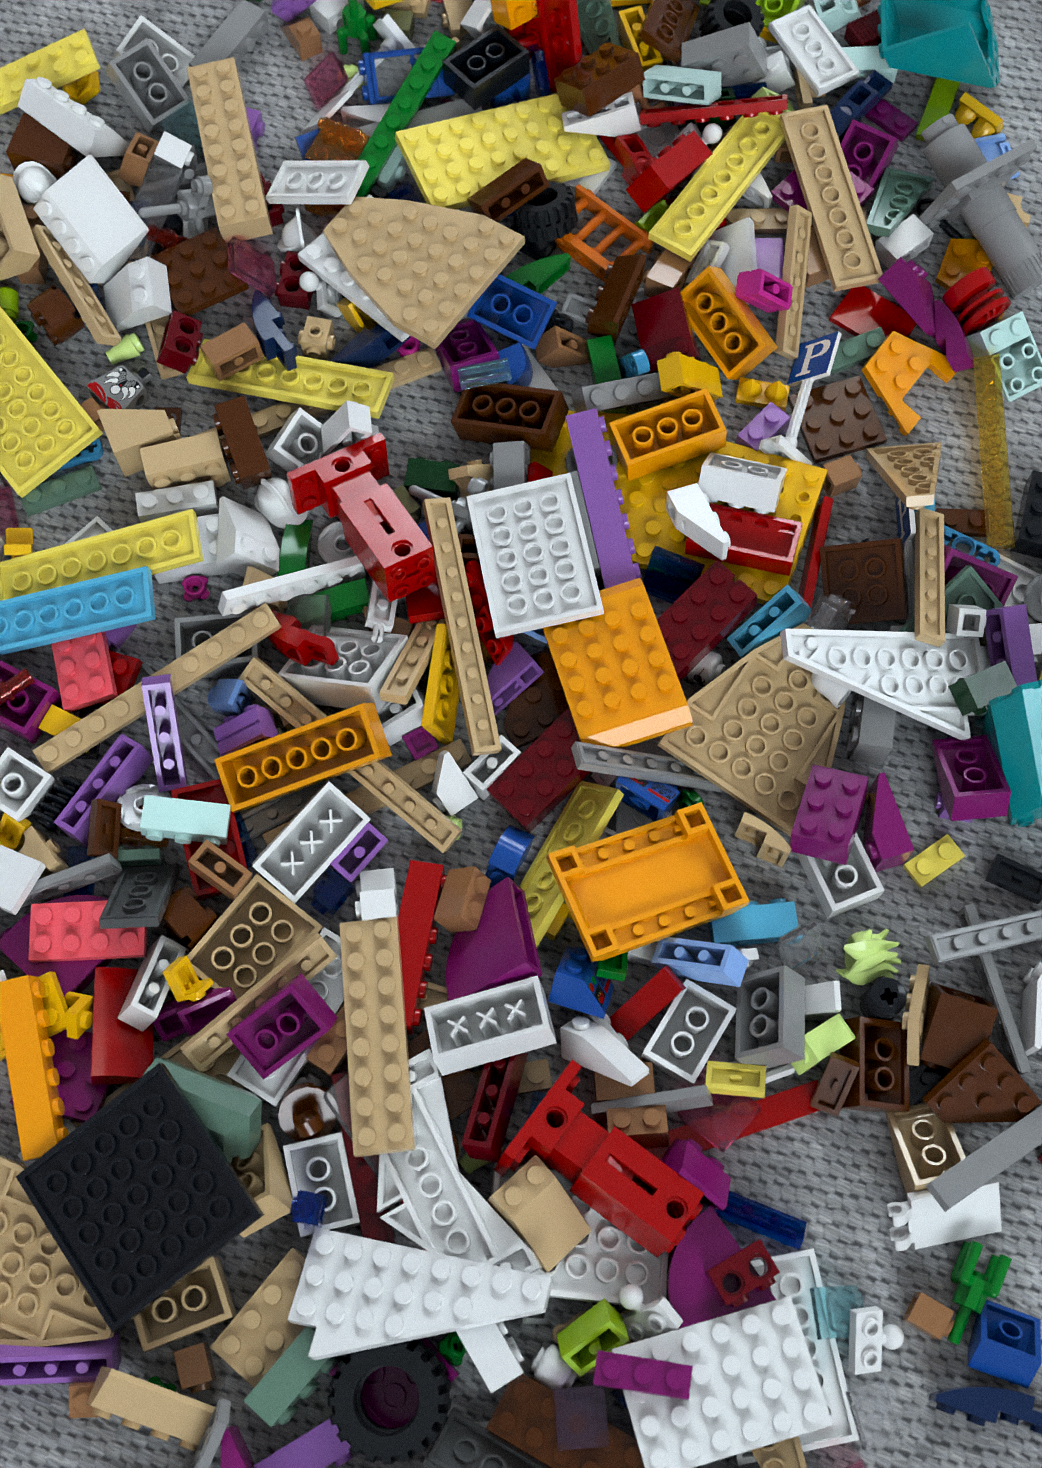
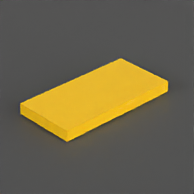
[421,624,460,745]

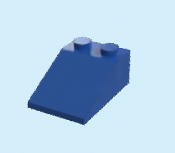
[467,274,558,350]

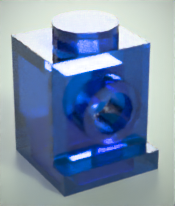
[310,868,354,916]
[290,1190,328,1228]

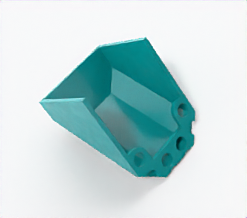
[877,0,1000,88]
[981,679,1042,827]

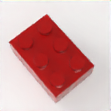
[626,131,712,213]

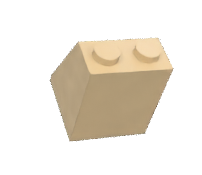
[97,409,182,477]

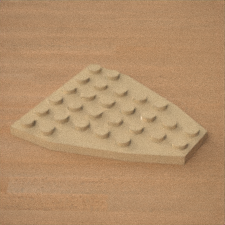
[323,196,525,349]
[657,622,845,837]
[0,1156,115,1347]

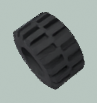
[699,0,765,37]
[514,181,578,243]

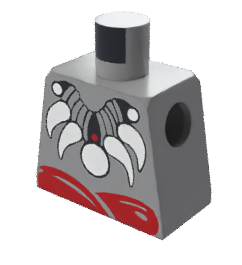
[87,365,153,409]

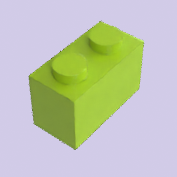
[557,1298,629,1377]

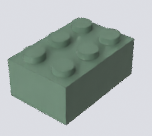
[243,1326,341,1427]

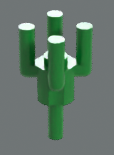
[337,0,377,55]
[947,1241,1012,1346]

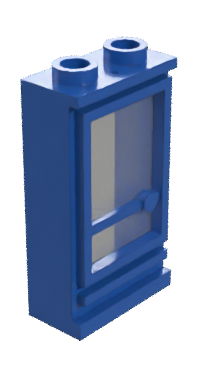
[358,47,455,105]

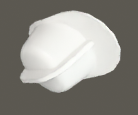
[13,161,58,205]
[254,477,308,529]

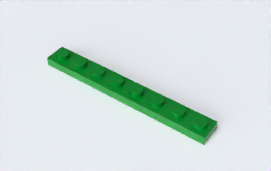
[356,30,456,197]

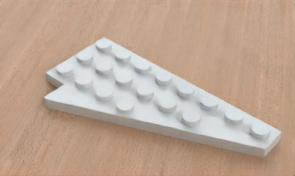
[780,629,986,740]
[288,1227,553,1360]

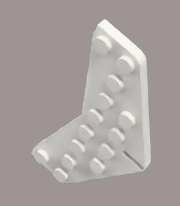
[377,1048,542,1273]

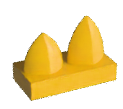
[955,92,1003,139]
[735,377,790,412]

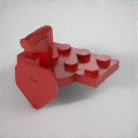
[506,0,583,92]

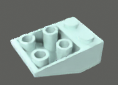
[966,311,1042,403]

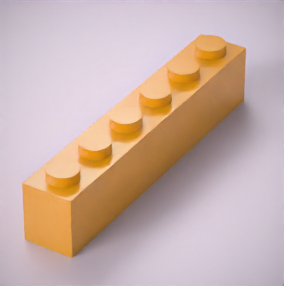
[0,975,69,1161]

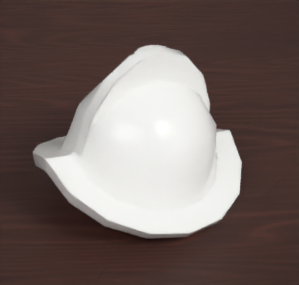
[277,208,318,253]

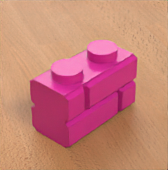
[735,268,793,313]

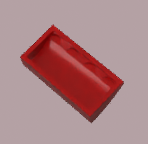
[685,503,803,576]
[170,779,247,901]
[91,967,154,1085]

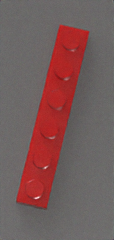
[640,94,788,128]

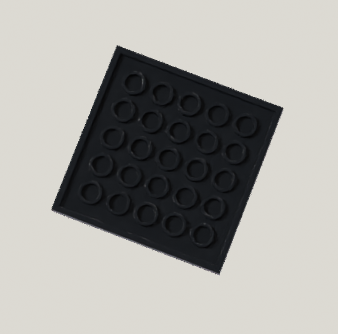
[16,1063,264,1332]

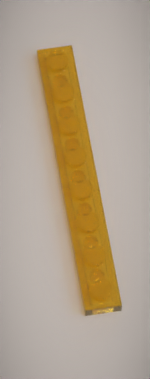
[973,354,1016,550]

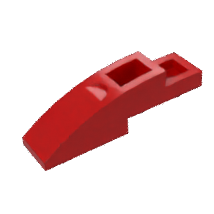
[600,133,667,203]
[465,560,513,666]
[255,607,339,666]

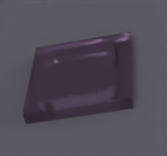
[554,1386,609,1451]

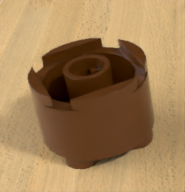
[26,285,85,346]
[163,886,218,952]

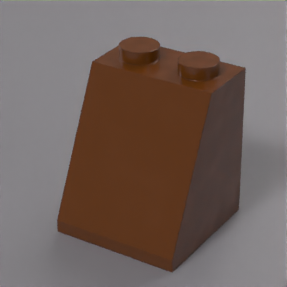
[6,113,77,180]
[920,982,998,1072]

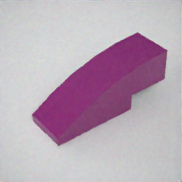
[934,300,974,372]
[153,987,237,1042]

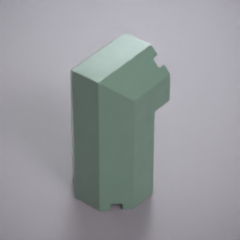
[143,1058,262,1162]

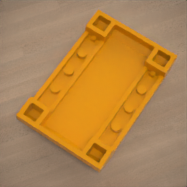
[542,578,693,749]
[546,802,750,961]

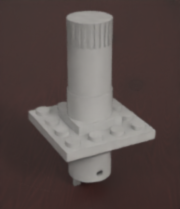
[918,114,1042,300]

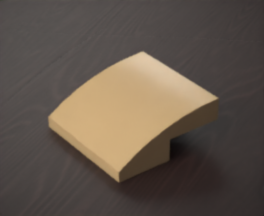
[735,812,792,868]

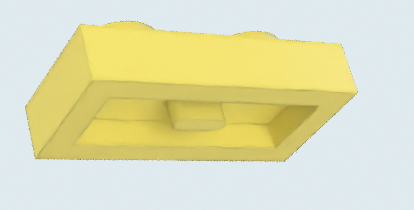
[903,834,965,889]
[705,1061,766,1098]

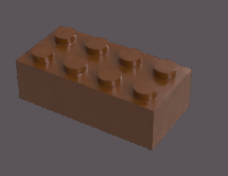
[450,379,569,452]

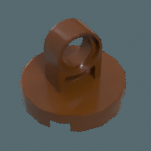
[278,1082,338,1142]

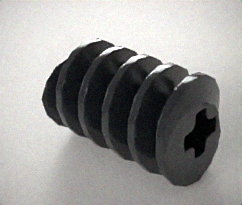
[32,775,83,836]
[860,978,907,1020]

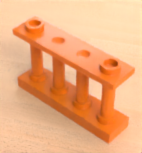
[554,184,653,283]

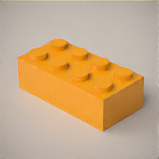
[681,266,778,380]
[609,388,727,481]

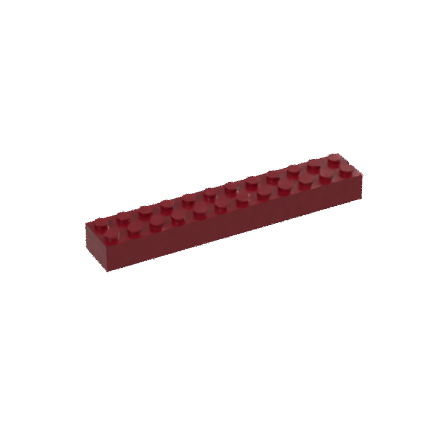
[486,560,757,833]

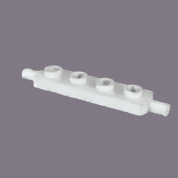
[365,579,397,643]

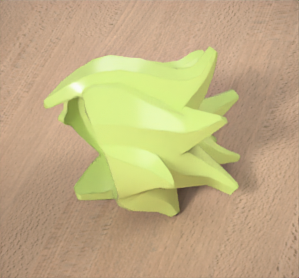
[835,929,901,985]

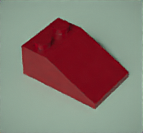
[631,287,702,374]

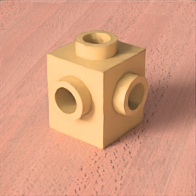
[298,316,336,359]

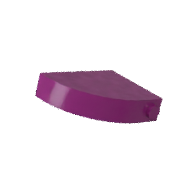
[446,877,542,1001]
[0,895,113,997]
[666,1206,776,1329]

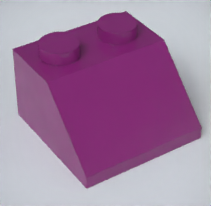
[661,1138,731,1211]

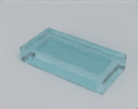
[457,358,512,390]

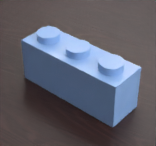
[651,937,749,987]

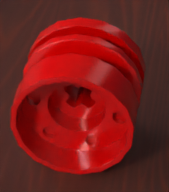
[942,267,1011,335]

